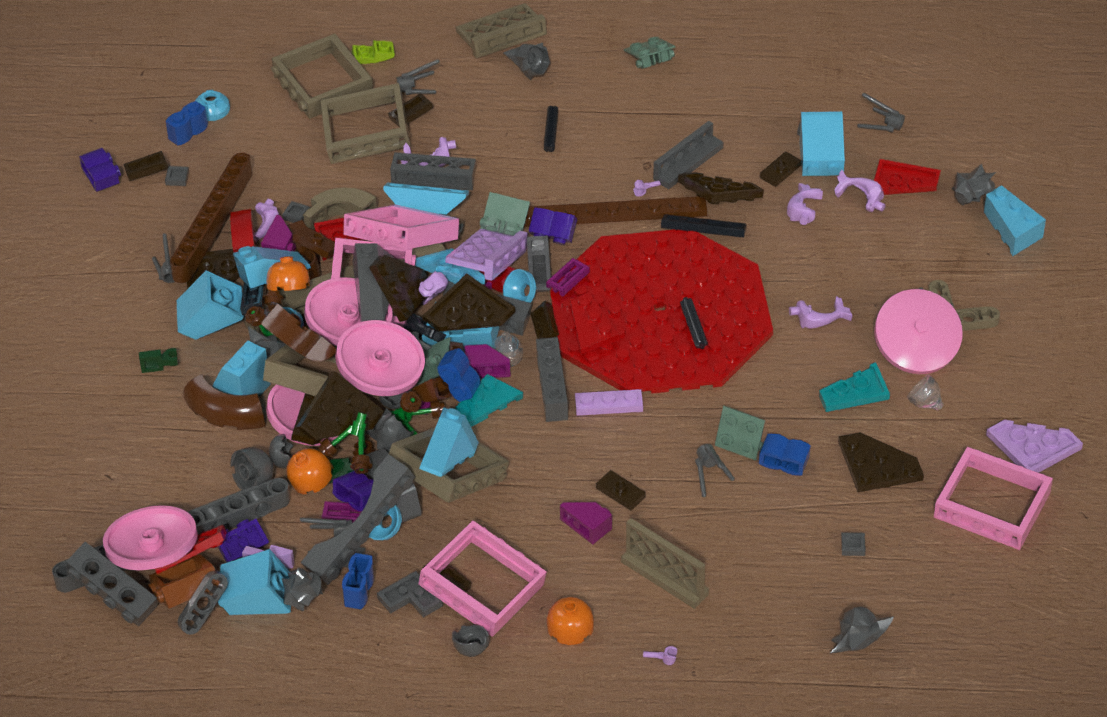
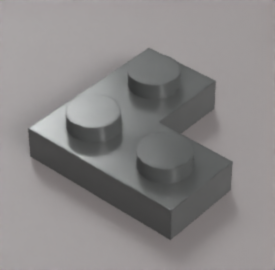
[377,571,443,618]

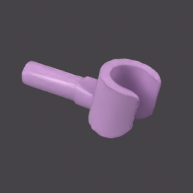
[633,180,661,196]
[643,646,678,665]

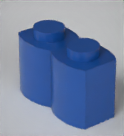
[166,101,208,146]
[437,348,480,402]
[759,434,811,476]
[342,553,374,609]

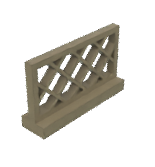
[456,3,547,58]
[621,518,709,609]

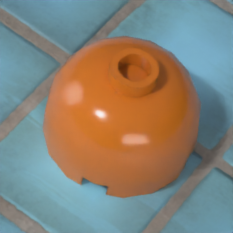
[266,256,310,291]
[286,448,333,494]
[547,597,594,645]

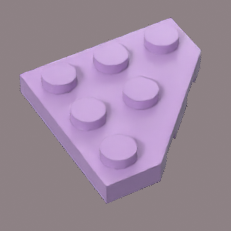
[986,420,1083,473]

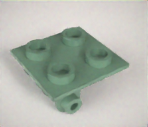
[624,37,675,69]
[480,192,530,236]
[412,337,451,388]
[715,406,765,460]

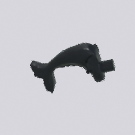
[403,313,446,342]

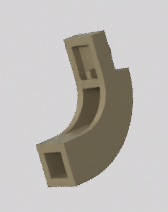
[303,188,377,230]

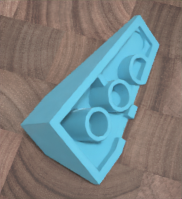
[419,408,479,477]

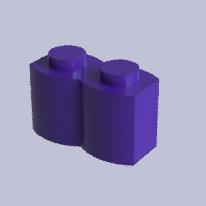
[79,148,121,192]
[528,207,577,245]
[333,470,373,511]

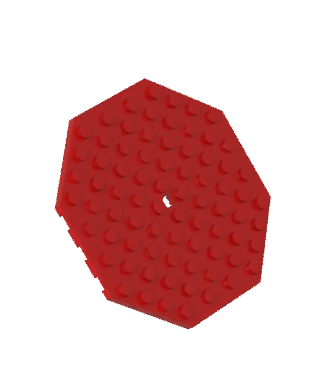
[549,229,773,394]

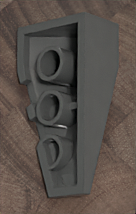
[352,243,394,322]

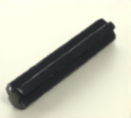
[544,105,558,152]
[680,297,708,349]

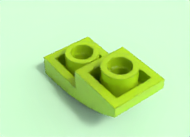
[351,40,395,64]

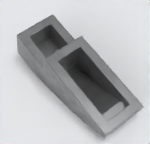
[527,236,551,292]

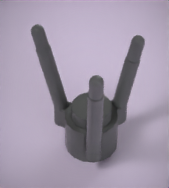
[396,59,440,95]
[857,93,905,133]
[152,233,175,283]
[695,444,735,497]
[300,517,352,553]

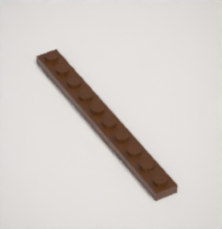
[524,196,707,227]

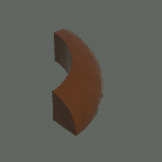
[260,301,336,362]
[412,341,464,402]
[183,374,266,430]

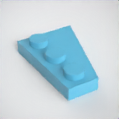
[415,248,485,284]

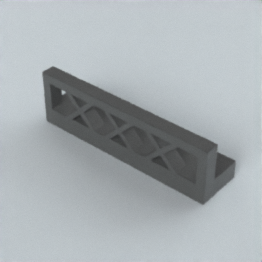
[653,121,724,190]
[390,152,476,191]

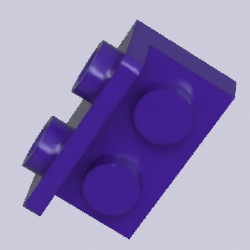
[215,519,269,563]

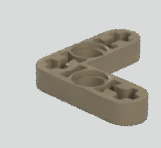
[928,280,1000,331]

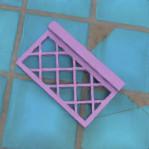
[445,229,527,281]

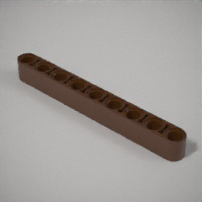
[170,153,252,283]

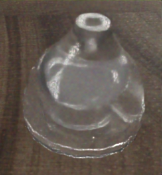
[491,331,523,367]
[907,374,944,411]

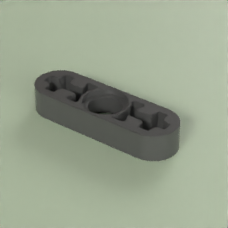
[177,571,228,635]

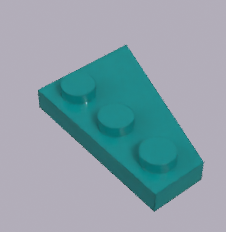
[819,362,890,412]
[454,374,523,427]

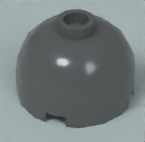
[230,447,273,490]

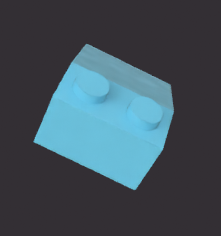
[233,246,311,289]

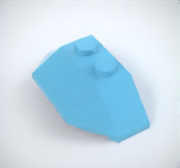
[383,182,469,214]

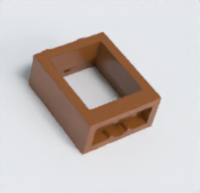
[148,554,219,609]

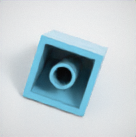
[799,111,845,176]
[176,270,244,340]
[212,341,271,398]
[218,549,291,615]

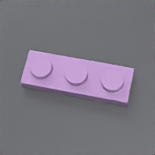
[575,389,643,416]

